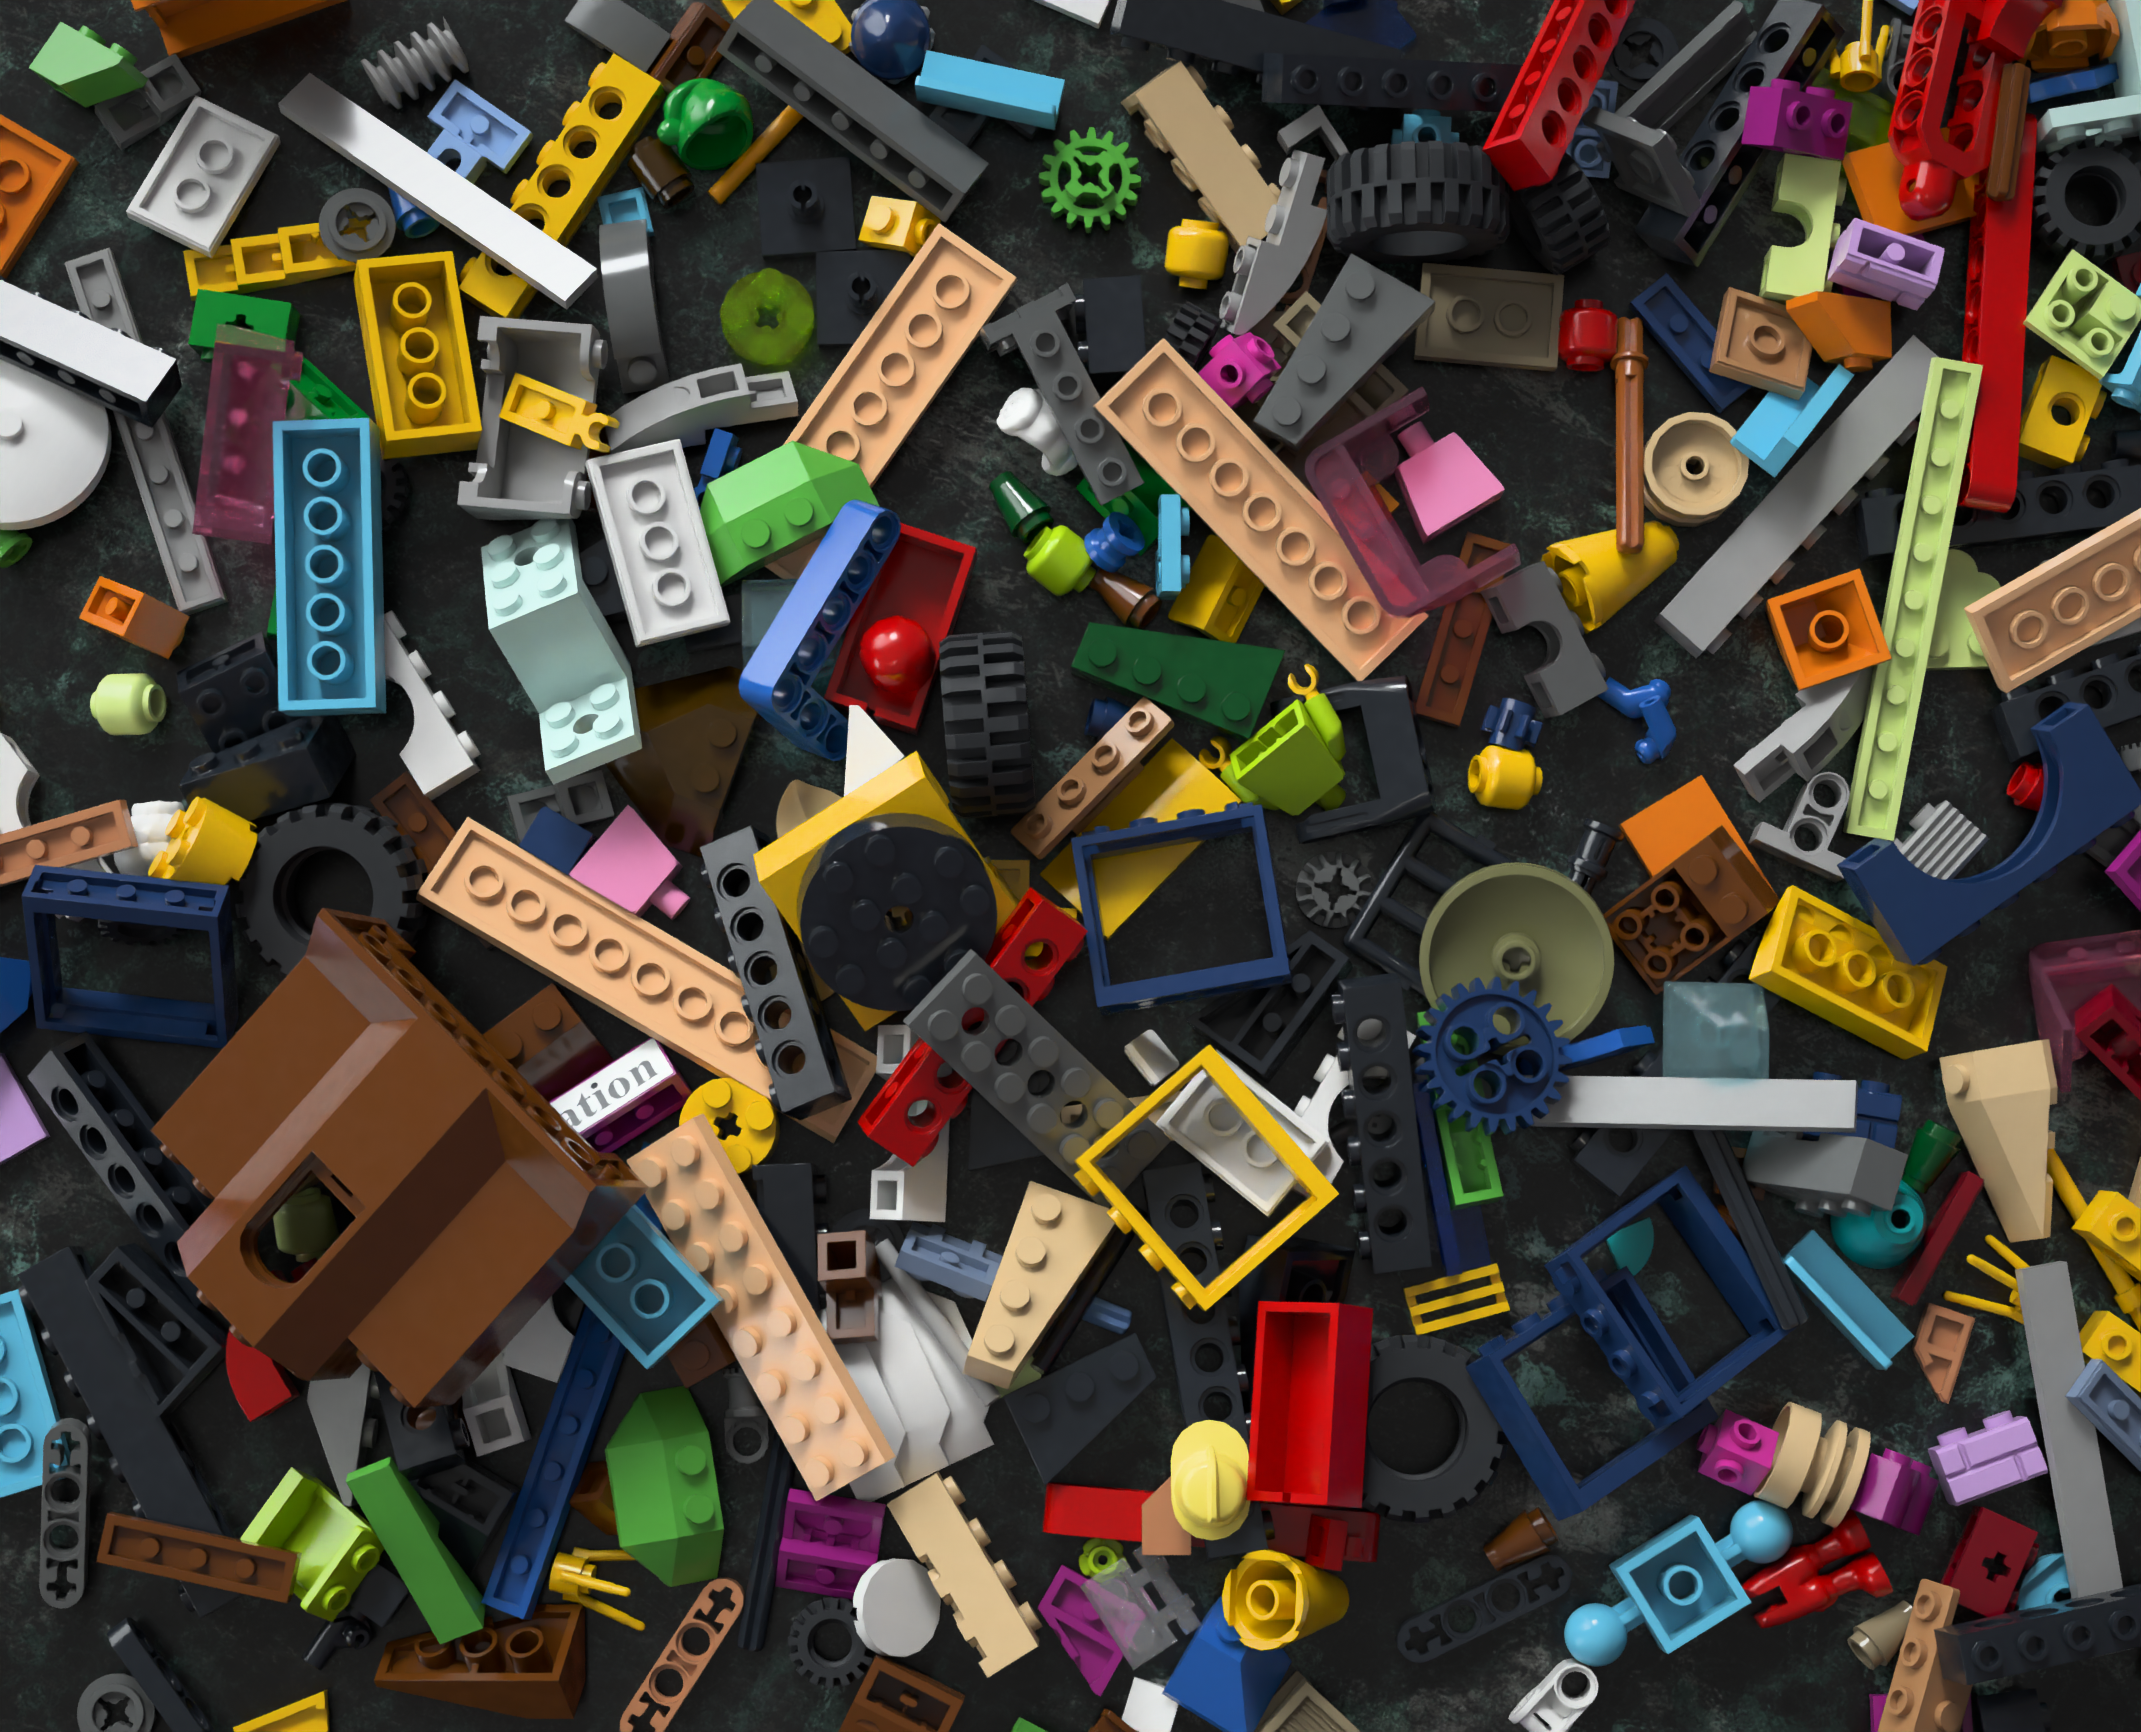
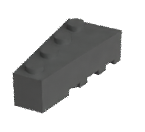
[1254,253,1435,453]

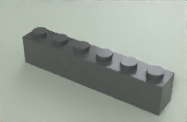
[716,0,989,222]

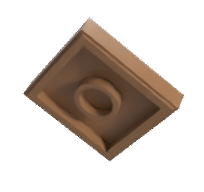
[1709,287,1813,400]

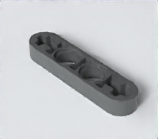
[39,1418,92,1609]

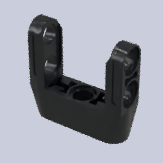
[1270,675,1436,844]

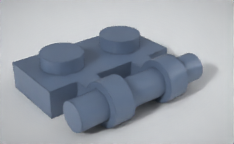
[894,1221,1003,1302]

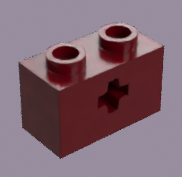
[2075,983,2141,1101]
[1940,1505,2039,1617]

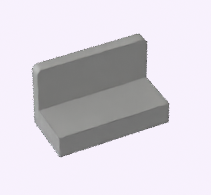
[1277,105,1350,160]

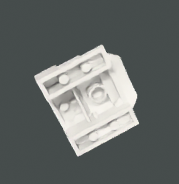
[816,1278,994,1502]

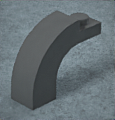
[599,219,670,393]

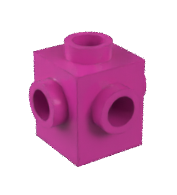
[1198,332,1282,410]
[1696,1409,1779,1495]

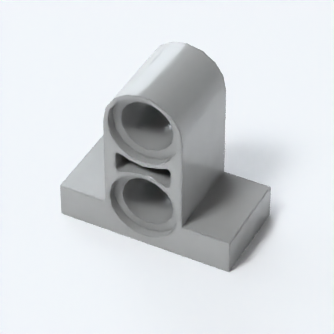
[1748,772,1850,883]

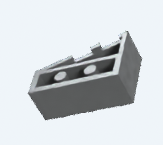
[1741,1131,1908,1218]

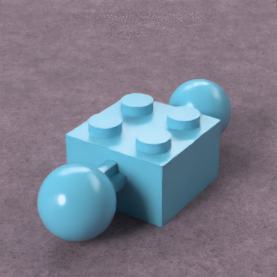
[1564,1500,1793,1667]

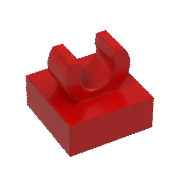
[1305,1514,1365,1571]

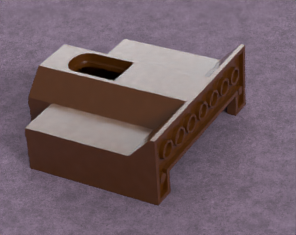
[151,908,649,1408]

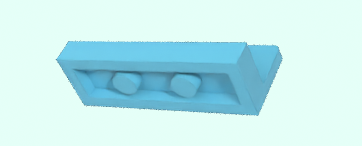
[915,50,1065,130]
[1730,364,1854,478]
[1782,1230,1914,1370]

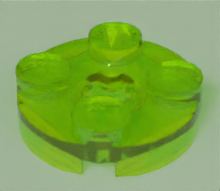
[720,268,815,366]

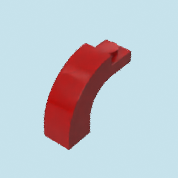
[226,1257,318,1422]

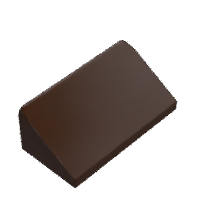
[646,2,731,96]

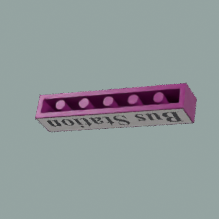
[549,1037,692,1153]

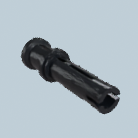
[1566,818,1625,896]

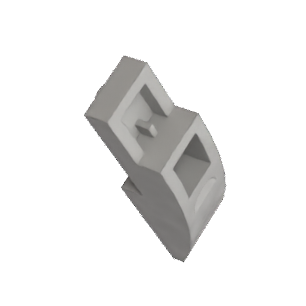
[1219,149,1327,336]
[604,363,798,454]
[1733,666,1874,803]

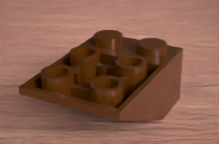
[1603,825,1780,995]
[839,1654,965,1732]

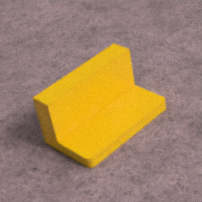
[1168,535,1265,643]

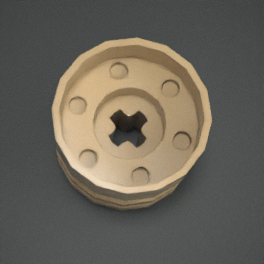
[1754,1402,1871,1528]

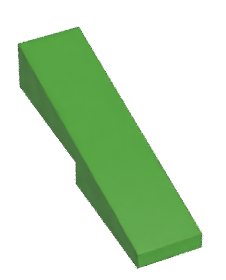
[1416,1009,1503,1211]
[346,1457,486,1644]

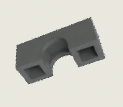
[1480,561,1609,718]

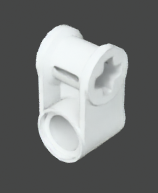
[1508,1658,1598,1732]

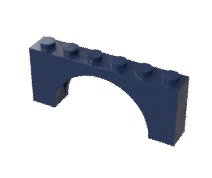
[1837,702,2141,966]

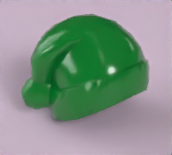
[657,78,754,170]

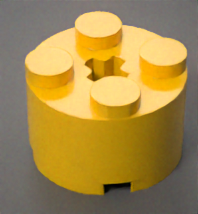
[148,797,258,885]
[679,1078,780,1176]

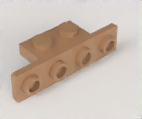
[1011,697,1174,859]
[1878,1579,1973,1732]

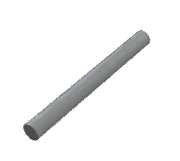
[875,1239,1002,1407]

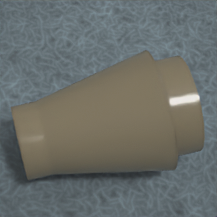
[1847,1600,1913,1670]

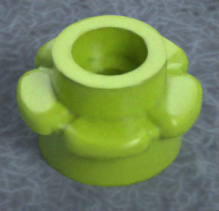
[1079,1537,1127,1585]

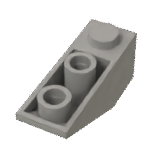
[307,1363,380,1506]

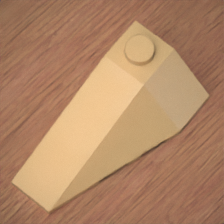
[1939,1039,2058,1243]

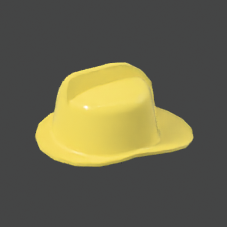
[1171,1420,1251,1541]

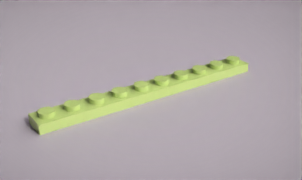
[1843,357,1983,841]

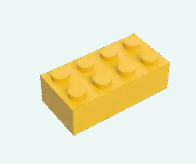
[353,251,482,459]

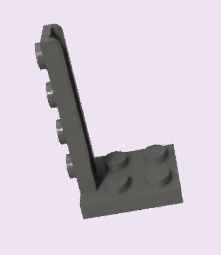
[1581,0,1757,217]
[978,283,1144,506]

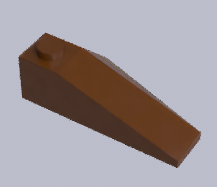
[374,1604,585,1719]

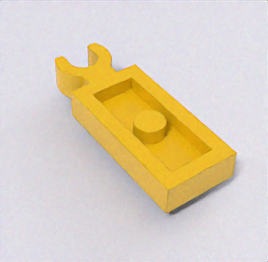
[499,372,620,453]

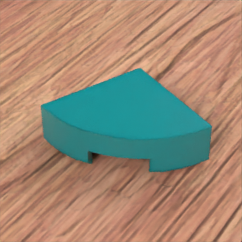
[1606,1217,1654,1276]

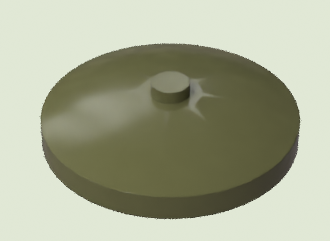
[1419,862,1614,1055]

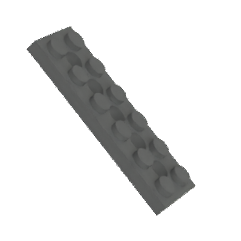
[903,949,1171,1208]

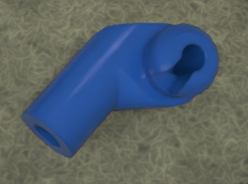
[1597,676,1671,719]
[1635,695,1677,764]

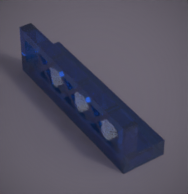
[1412,1079,1492,1276]

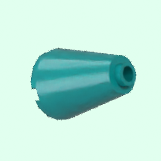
[1831,1179,1927,1269]

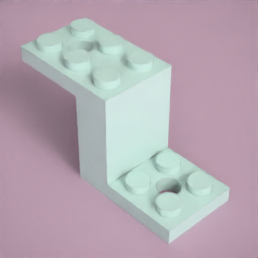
[2036,0,2141,157]
[481,519,642,785]

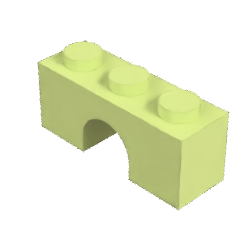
[1759,153,1847,305]

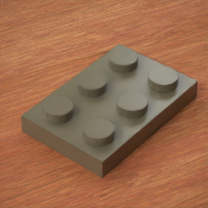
[1414,263,1564,372]

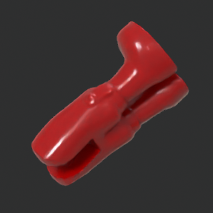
[1741,1509,1893,1629]

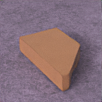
[1912,1303,1976,1404]
[1142,1476,1191,1555]

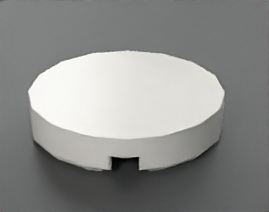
[853,1558,941,1657]

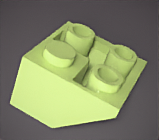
[2023,250,2141,380]

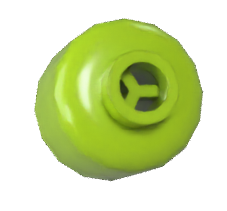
[1024,525,1096,596]

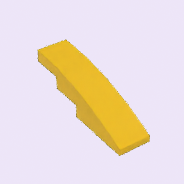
[183,218,372,301]

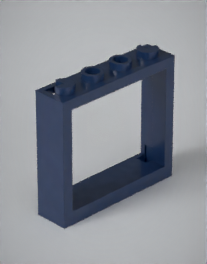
[1071,801,1294,1016]
[22,865,239,1048]
[1544,1165,1796,1429]
[1465,1266,1719,1521]

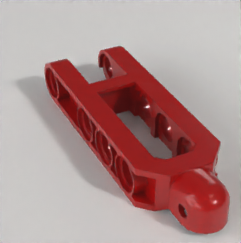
[1887,0,2012,222]

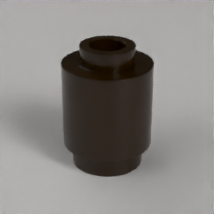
[627,136,695,209]

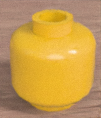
[1165,219,1229,289]
[1468,745,1543,810]

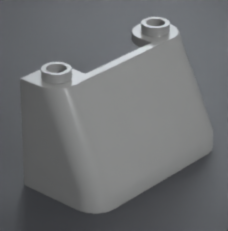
[457,316,608,520]

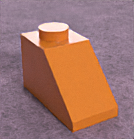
[1786,291,1892,372]
[79,576,190,659]

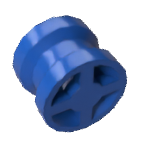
[1084,512,1145,572]

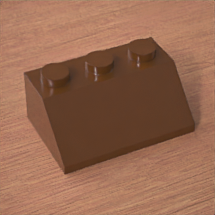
[483,983,615,1102]

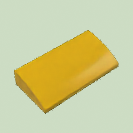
[1039,738,1242,941]
[1749,885,1947,1060]

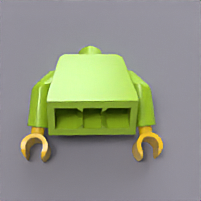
[1199,664,1346,816]

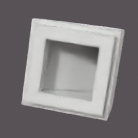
[1124,1030,1179,1087]
[1122,1677,1179,1732]

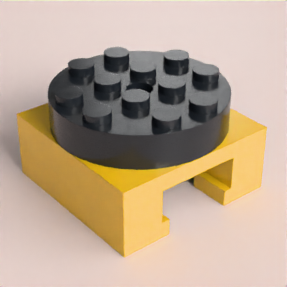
[753,751,1019,1031]

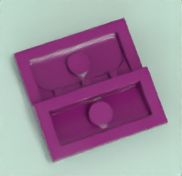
[775,1488,886,1600]

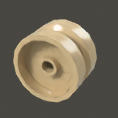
[1644,412,1749,527]

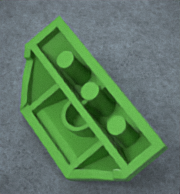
[700,441,880,588]
[605,1386,724,1587]

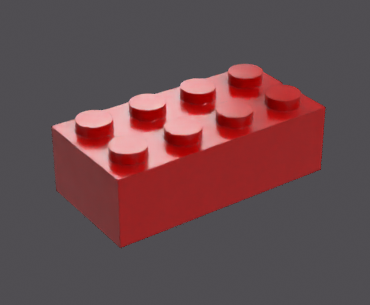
[824,523,978,736]
[1246,1301,1373,1508]

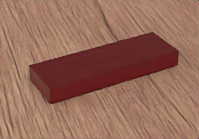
[1889,1171,1985,1306]

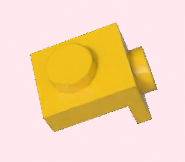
[858,196,941,258]

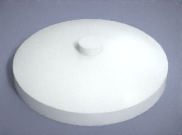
[0,359,112,530]

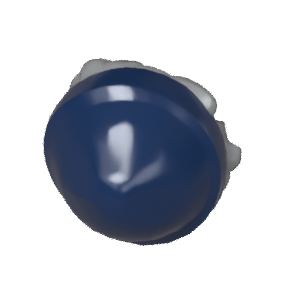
[849,0,936,85]

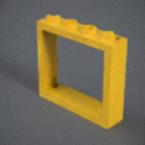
[1074,1044,1339,1311]

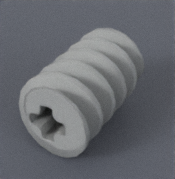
[360,17,469,109]

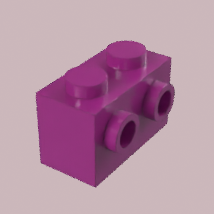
[1741,79,1853,160]

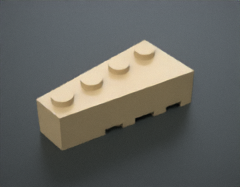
[1121,61,1281,254]
[962,1181,1117,1390]
[887,1471,1042,1678]

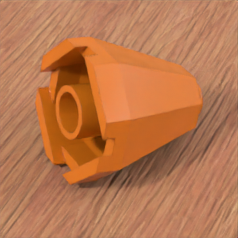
[2017,0,2120,73]

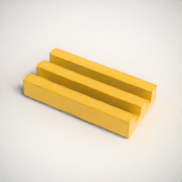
[1403,1263,1510,1335]

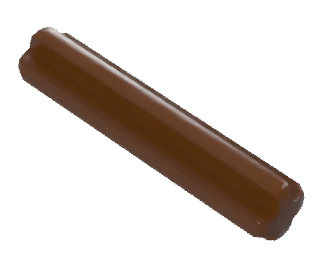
[1986,63,2031,202]

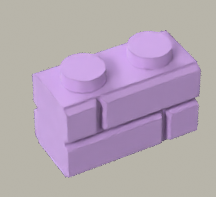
[1827,218,1945,311]
[1928,1410,2048,1506]

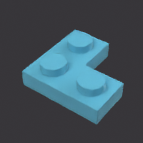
[1155,494,1190,600]

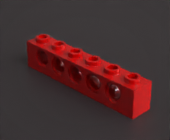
[1482,0,1636,191]
[857,887,1088,1167]

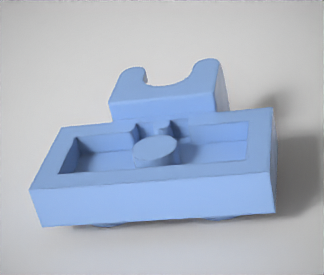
[427,79,534,184]

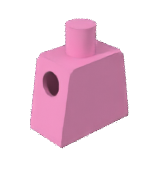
[1395,421,1505,544]
[569,805,691,920]

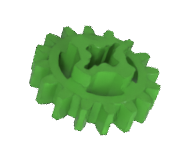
[1039,127,1141,233]

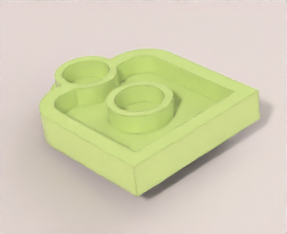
[1926,549,2001,671]

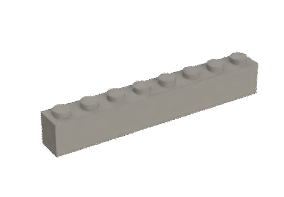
[1654,335,1938,659]

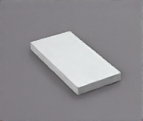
[585,439,730,647]

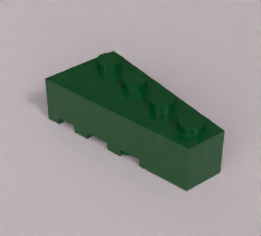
[1071,622,1285,744]

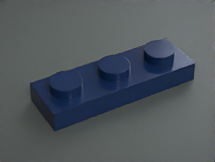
[1628,273,1753,414]

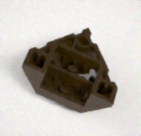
[590,666,762,858]

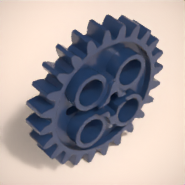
[1412,977,1572,1136]

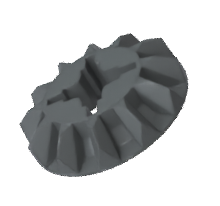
[319,188,396,264]
[1296,852,1372,928]
[77,1673,157,1732]

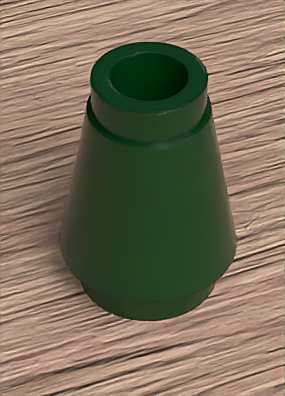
[989,471,1054,543]
[1901,1119,1962,1194]

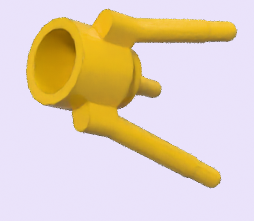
[1829,0,1889,92]
[1943,1235,2030,1325]
[549,1547,645,1631]

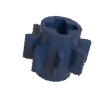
[1481,698,1543,751]

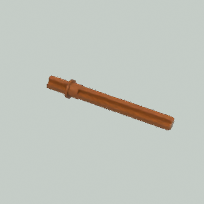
[1610,317,1649,555]

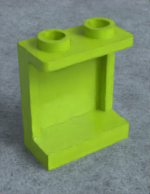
[240,1467,385,1622]

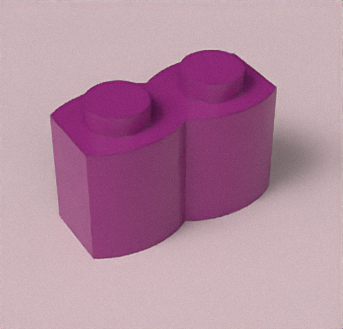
[1850,1448,1939,1536]

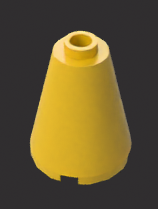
[1541,520,1679,633]
[1222,1550,1349,1651]

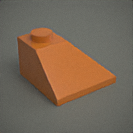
[1765,568,1892,691]

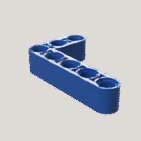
[739,500,901,761]

